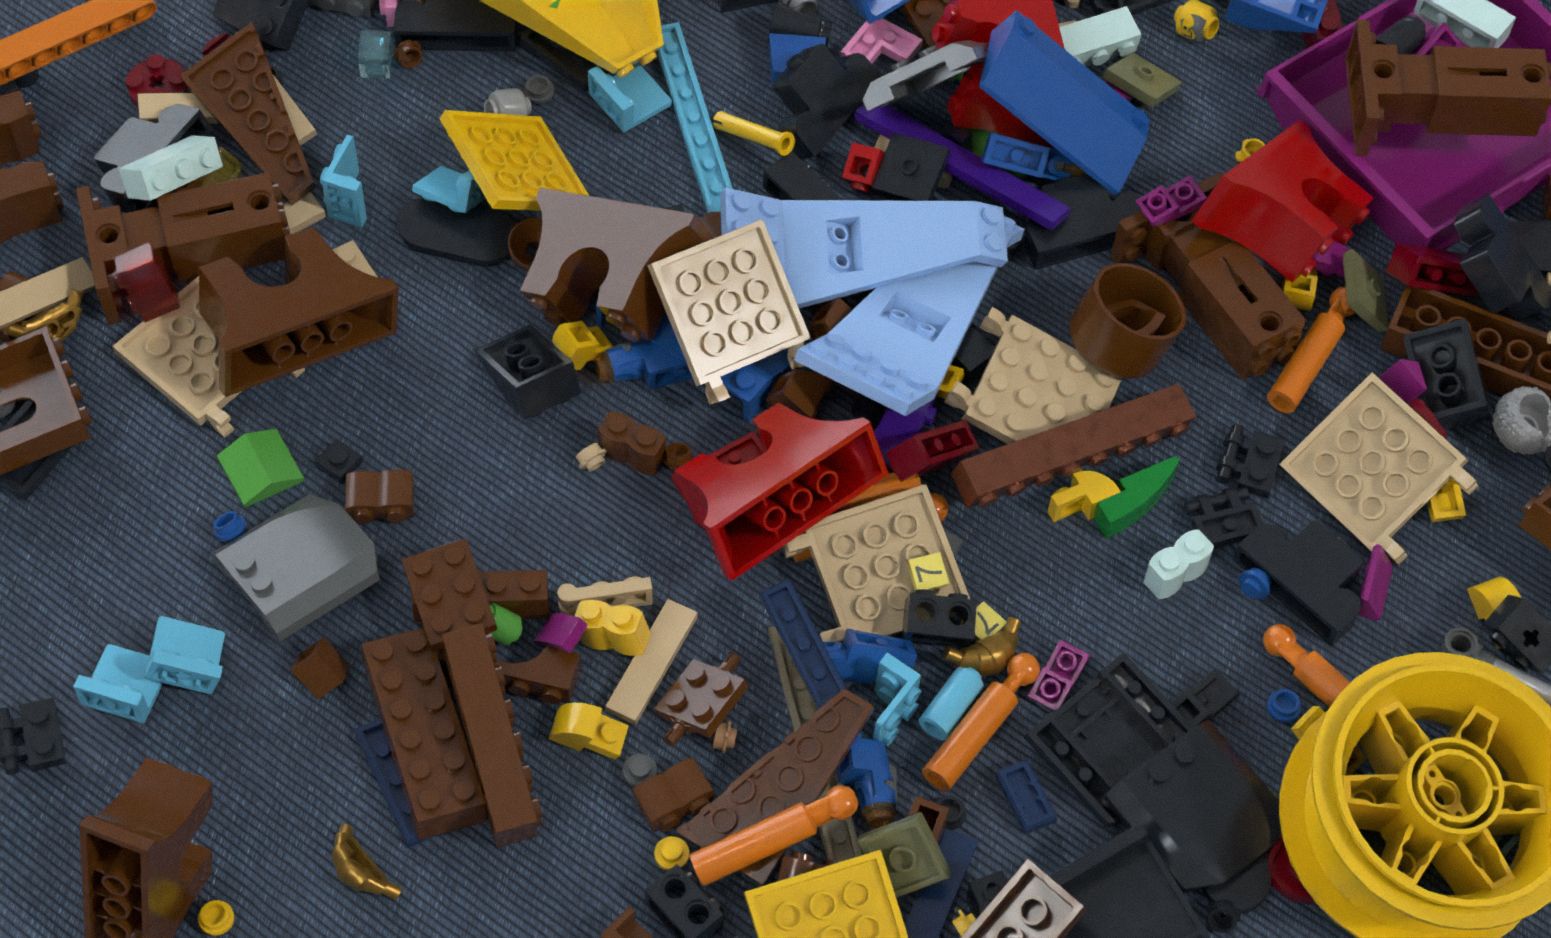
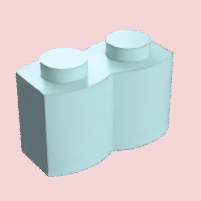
[1143,529,1214,599]

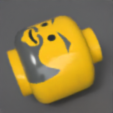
[1174,0,1220,43]

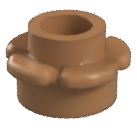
[712,720,737,754]

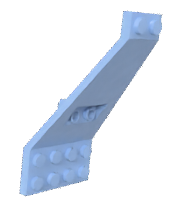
[720,187,1008,309]
[794,216,1024,416]

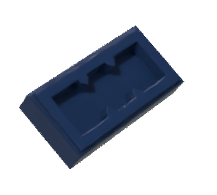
[995,759,1057,835]

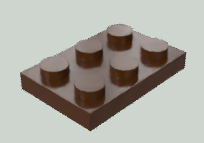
[401,538,497,651]

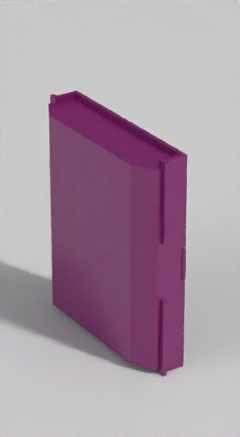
[1255,0,1551,250]

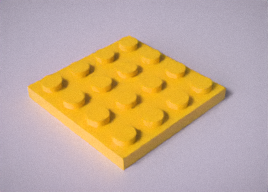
[439,110,589,211]
[743,850,908,938]

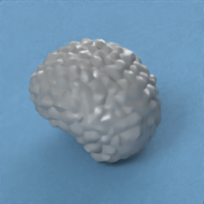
[1492,386,1551,454]

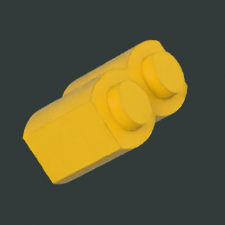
[575,600,651,656]

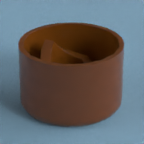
[1069,263,1186,379]

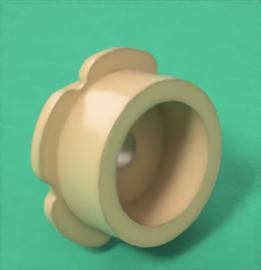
[576,443,607,472]

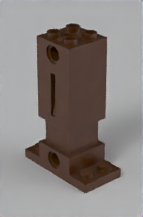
[1345,20,1551,156]
[76,172,291,325]
[1111,172,1306,381]

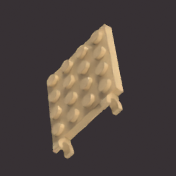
[647,219,811,404]
[112,276,305,438]
[944,307,1122,478]
[1280,373,1478,565]
[782,484,970,643]

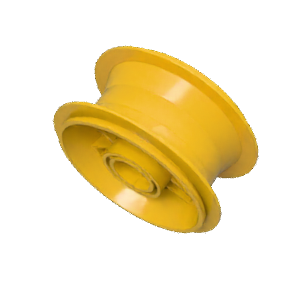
[1279,652,1551,938]

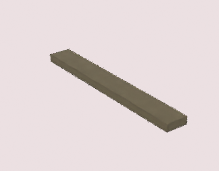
[768,626,862,862]

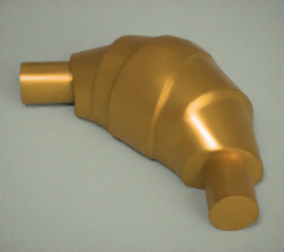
[4,289,84,342]
[943,617,1021,677]
[332,824,402,900]

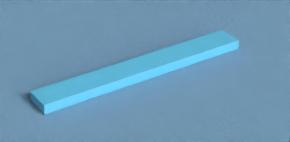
[656,22,733,213]

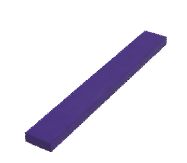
[854,105,1071,231]

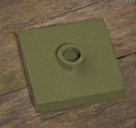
[1103,52,1182,108]
[1342,249,1388,333]
[857,812,952,898]

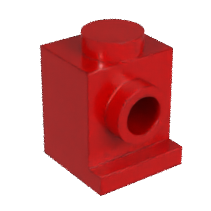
[842,142,885,193]

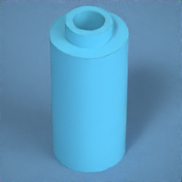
[919,667,984,741]

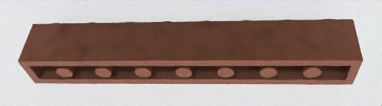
[951,383,1197,508]

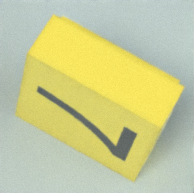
[907,552,950,590]
[960,601,1007,642]

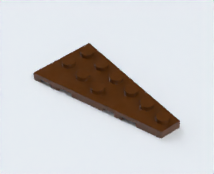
[179,22,316,206]
[676,688,875,886]

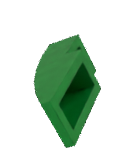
[1094,456,1179,539]

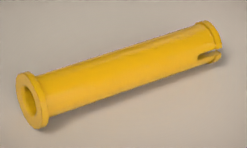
[713,111,795,156]

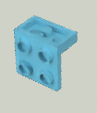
[588,63,672,133]
[320,135,367,228]
[412,166,486,213]
[145,616,225,695]
[73,644,163,724]
[873,653,921,746]

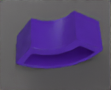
[874,397,937,469]

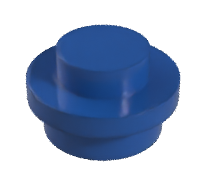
[213,511,246,542]
[1239,568,1271,599]
[1267,689,1302,722]

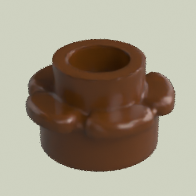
[394,40,423,68]
[662,442,694,471]

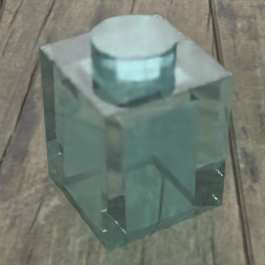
[358,30,394,78]

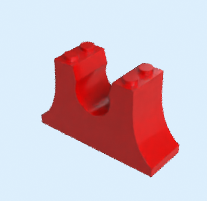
[932,0,1065,148]
[1192,120,1374,283]
[674,402,889,581]

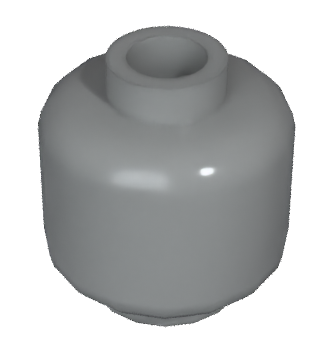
[484,88,532,116]

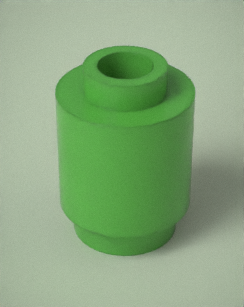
[489,602,523,646]

